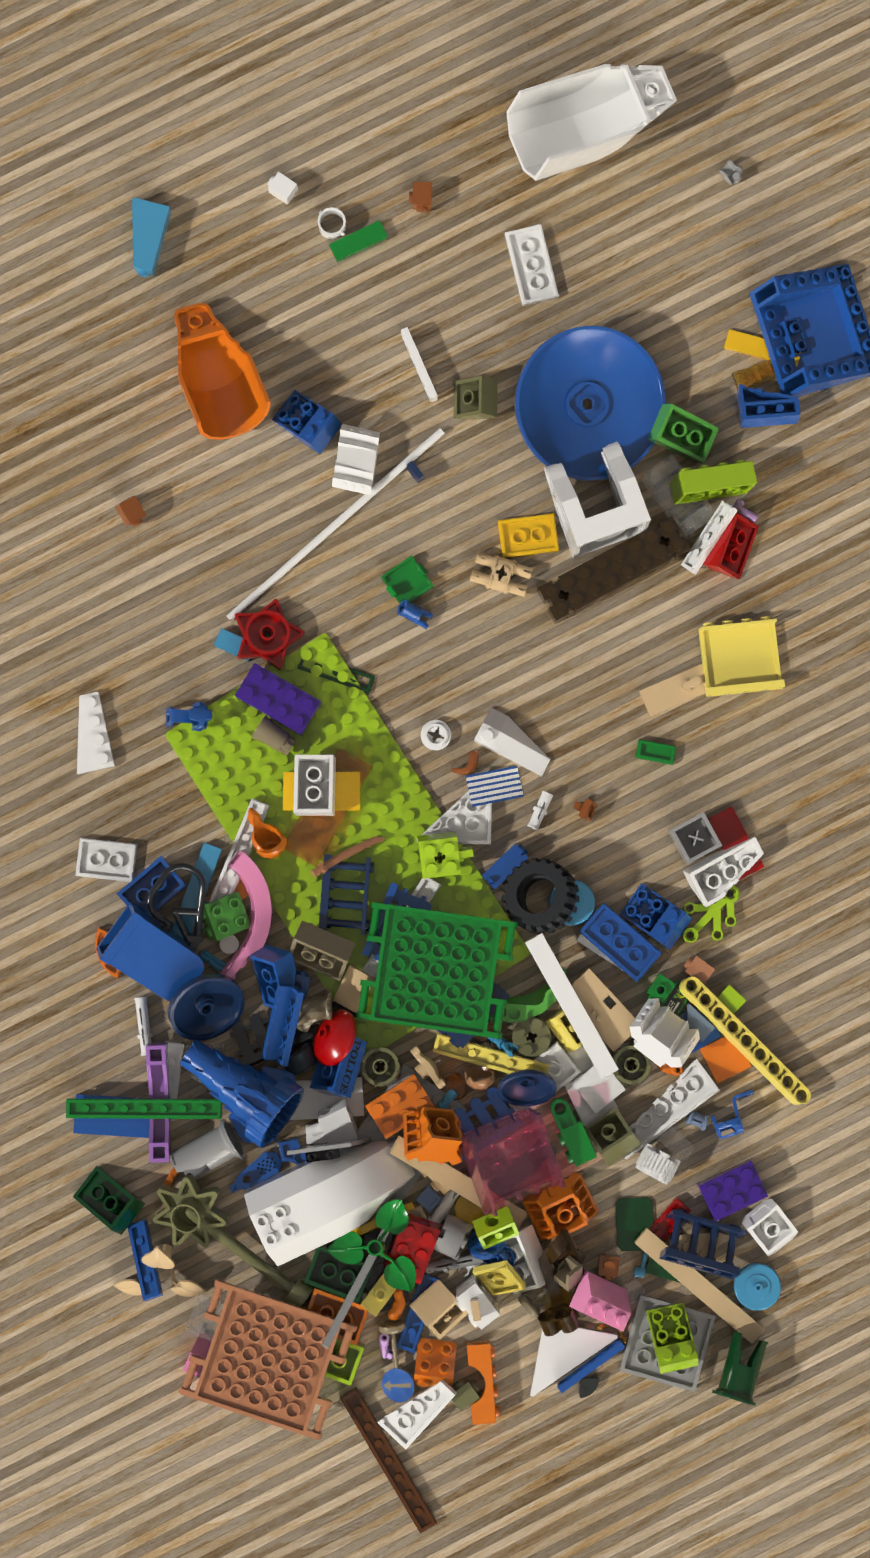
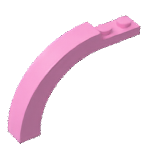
[220,850,272,979]

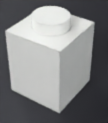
[267,172,298,205]

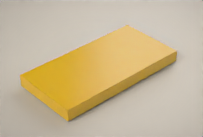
[283,772,361,811]

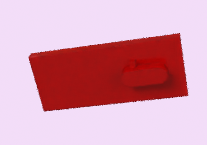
[708,806,764,880]

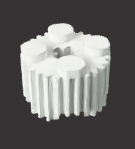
[635,1143,681,1185]

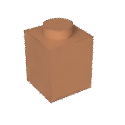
[683,956,715,985]

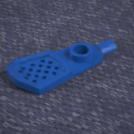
[229,1151,282,1193]

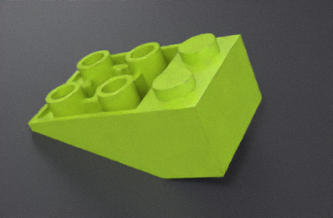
[646,1303,699,1374]

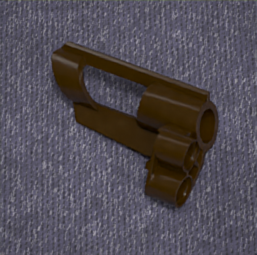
[538,1228,585,1336]

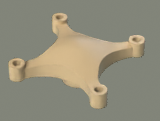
[410,1044,446,1089]

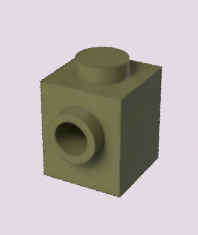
[452,1379,481,1412]

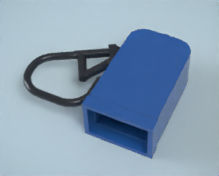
[96,863,206,1001]

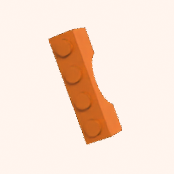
[467,1341,499,1425]

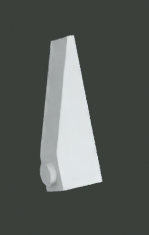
[474,707,550,777]
[683,836,764,907]

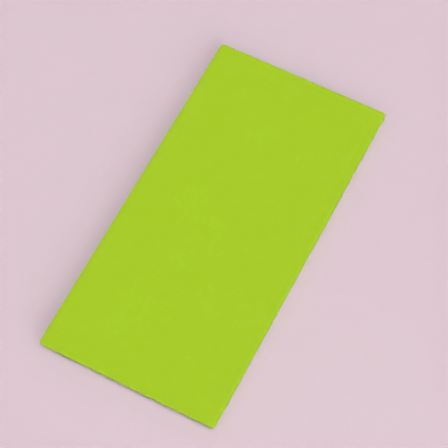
[166,633,530,1053]

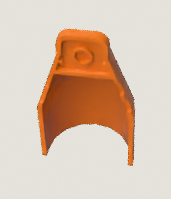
[174,303,271,440]

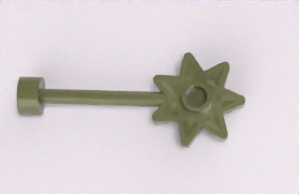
[153,1173,314,1307]

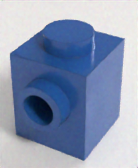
[294,970,311,999]

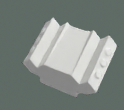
[332,424,380,495]
[630,998,700,1067]

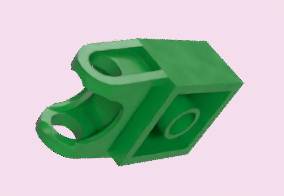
[549,1097,597,1167]

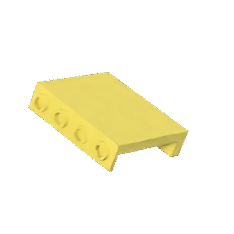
[698,616,785,697]

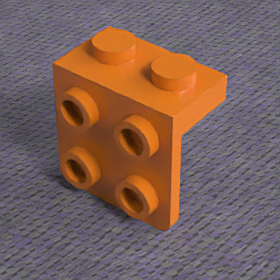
[414,1338,457,1387]

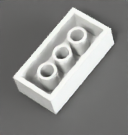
[456,1274,500,1330]

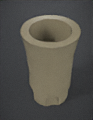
[251,715,296,756]

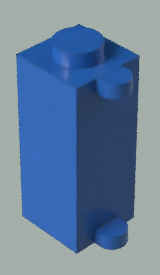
[482,843,529,889]

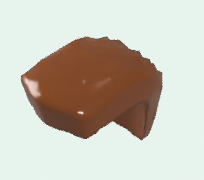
[451,750,479,776]

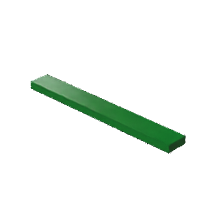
[66,1098,222,1119]

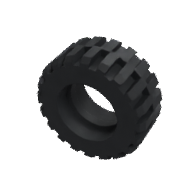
[502,858,579,934]

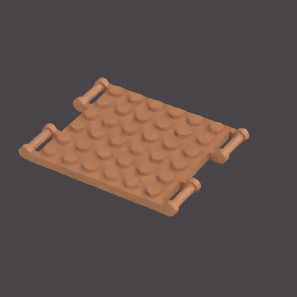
[178,1279,357,1440]

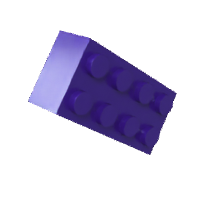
[235,663,322,736]

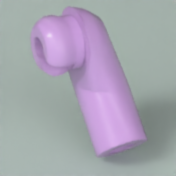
[732,499,758,523]
[379,1334,393,1359]

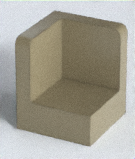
[554,1255,583,1291]

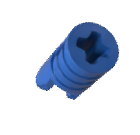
[397,599,434,629]

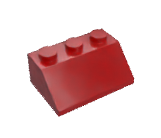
[703,513,759,580]

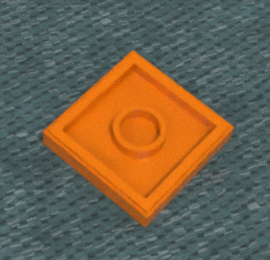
[699,1036,751,1084]

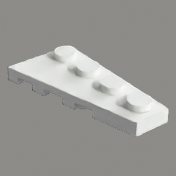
[377,1379,457,1449]

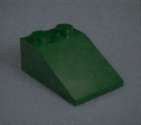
[73,1166,145,1235]

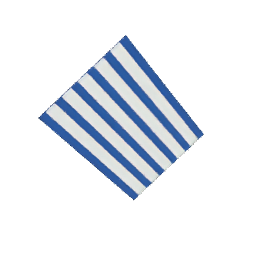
[466,766,524,807]

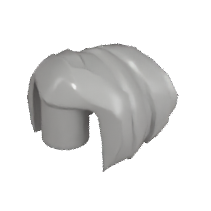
[719,159,743,185]

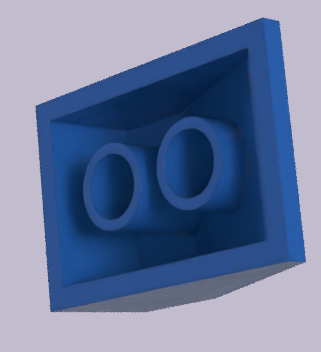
[250,945,296,1008]

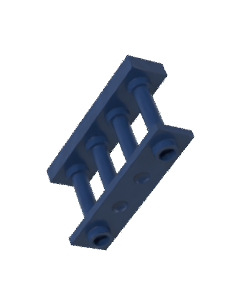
[319,854,374,935]
[659,1209,747,1279]

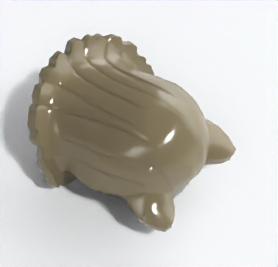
[296,988,332,1032]

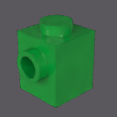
[646,973,676,1003]

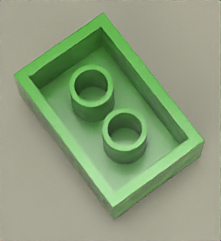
[648,403,719,463]

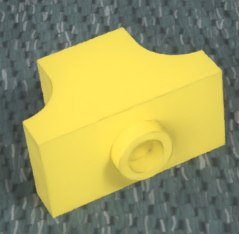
[360,1273,396,1317]

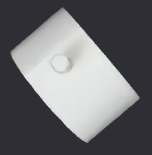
[318,207,346,240]

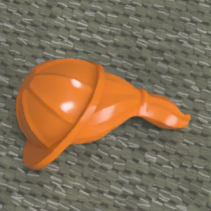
[248,808,287,859]

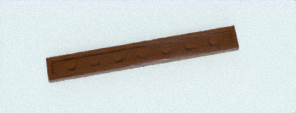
[340,1387,437,1534]

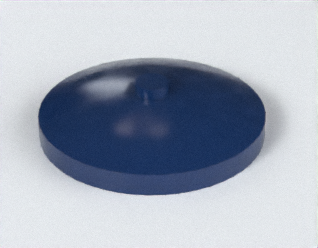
[168,973,245,1041]

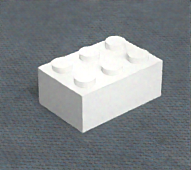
[293,755,336,816]

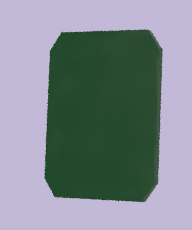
[615,1197,653,1251]

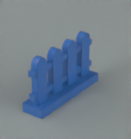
[362,882,431,961]
[454,1087,523,1165]

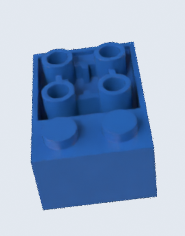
[272,390,342,454]
[619,883,692,950]

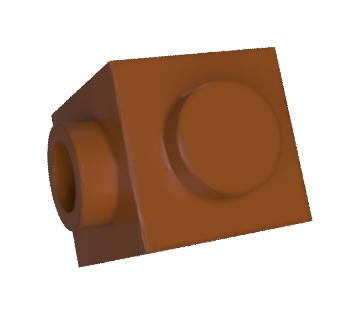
[409,182,432,212]
[114,496,147,527]
[597,1252,620,1280]

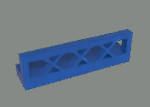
[261,984,304,1067]

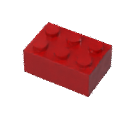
[383,1213,440,1284]

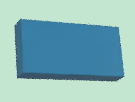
[213,628,250,662]

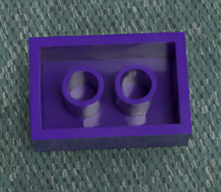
[697,1159,768,1222]

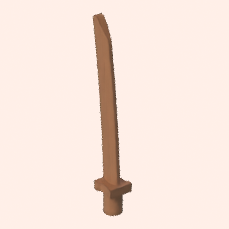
[311,837,385,877]

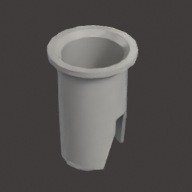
[170,1119,245,1179]

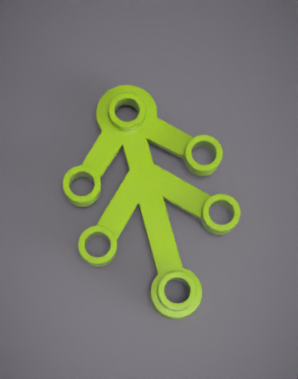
[682,885,740,943]

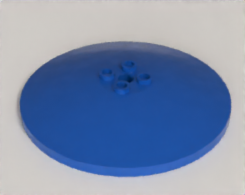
[515,326,666,480]

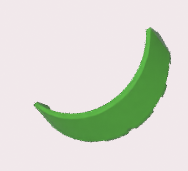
[489,967,566,1023]

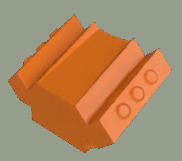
[403,1106,463,1166]
[522,1173,599,1240]

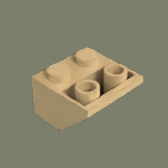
[409,1279,468,1340]

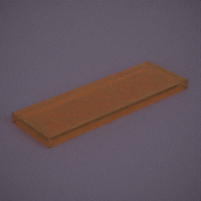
[284,748,373,867]

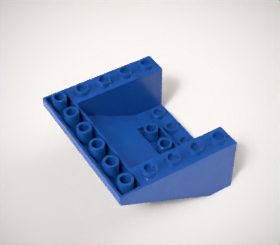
[749,264,870,397]

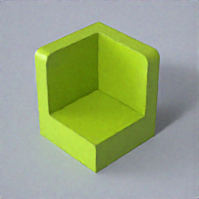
[717,984,746,1014]

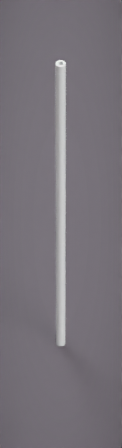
[226,428,445,621]

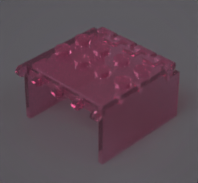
[460,1108,566,1217]

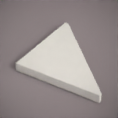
[417,791,492,845]
[530,1327,618,1396]

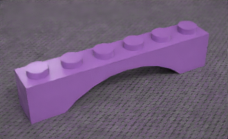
[146,1042,171,1163]

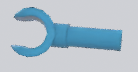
[634,1252,648,1278]

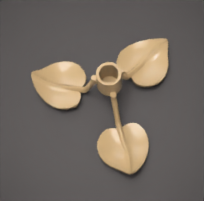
[114,1244,207,1297]

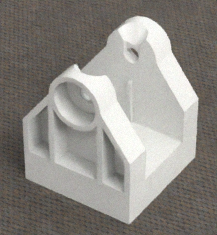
[544,441,651,558]

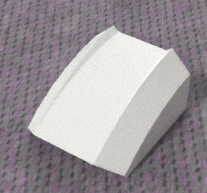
[742,1199,798,1256]

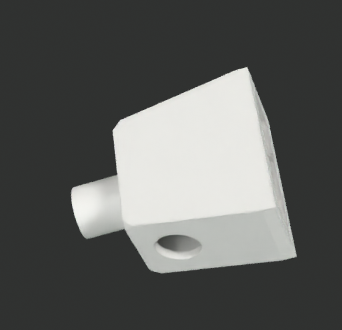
[310,1098,358,1143]

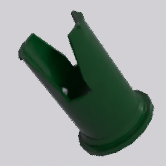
[712,1331,768,1406]

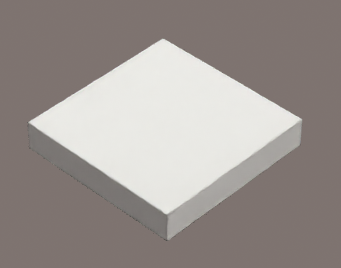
[571,1065,626,1114]

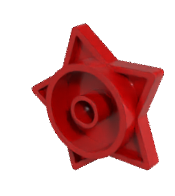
[234,599,305,670]

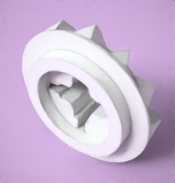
[421,720,451,751]

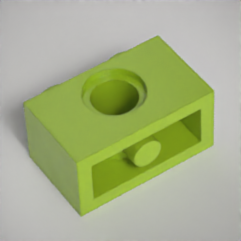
[472,1206,520,1250]

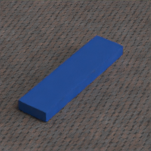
[128,1220,163,1301]
[397,1273,440,1353]
[557,1339,625,1393]

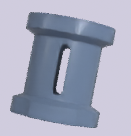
[685,1110,710,1131]

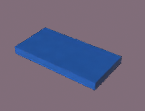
[578,902,662,982]
[73,1094,150,1138]

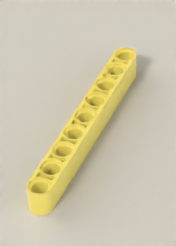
[679,977,811,1105]

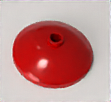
[313,1009,356,1066]

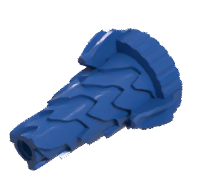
[180,1040,304,1148]

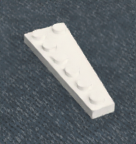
[624,1059,720,1159]

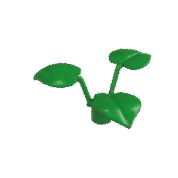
[328,1199,416,1292]

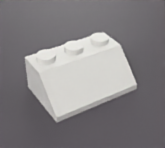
[506,1225,545,1294]

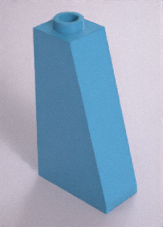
[132,197,172,277]

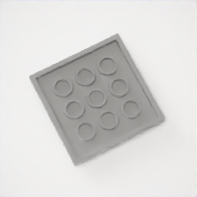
[619,1294,715,1392]

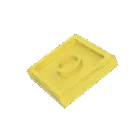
[472,1260,526,1296]

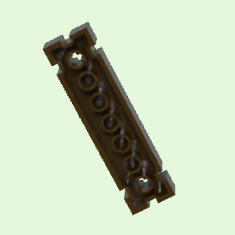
[537,515,691,624]

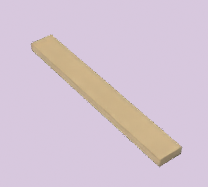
[389,1136,528,1229]
[634,1227,765,1344]

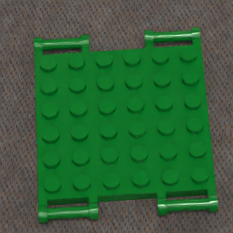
[355,902,518,1039]

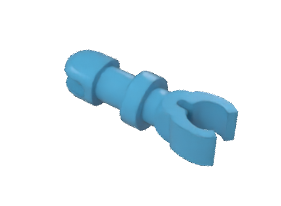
[488,1037,519,1057]
[436,1089,458,1109]

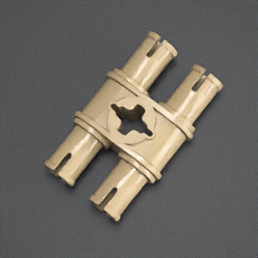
[469,551,533,597]

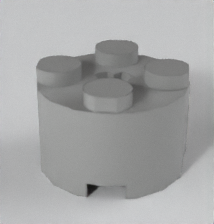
[434,1214,473,1260]

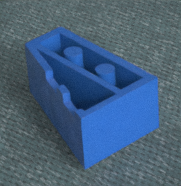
[737,384,800,428]

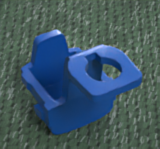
[165,702,212,732]
[711,1090,754,1139]

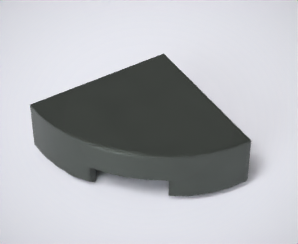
[579,1377,599,1398]

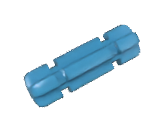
[200,950,226,972]

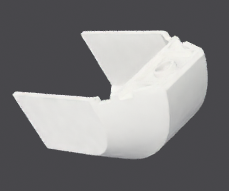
[507,64,677,181]
[244,1139,415,1266]

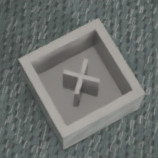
[668,812,722,865]

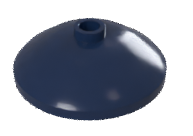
[498,1069,556,1106]

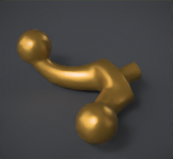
[596,1323,628,1344]

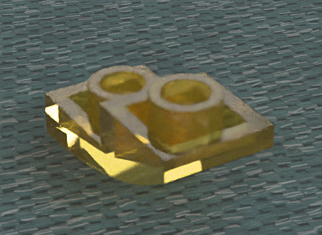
[732,360,776,390]

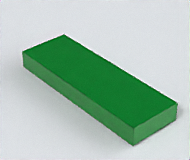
[329,220,388,263]

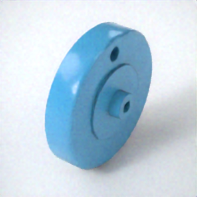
[549,879,595,926]
[733,1262,781,1311]

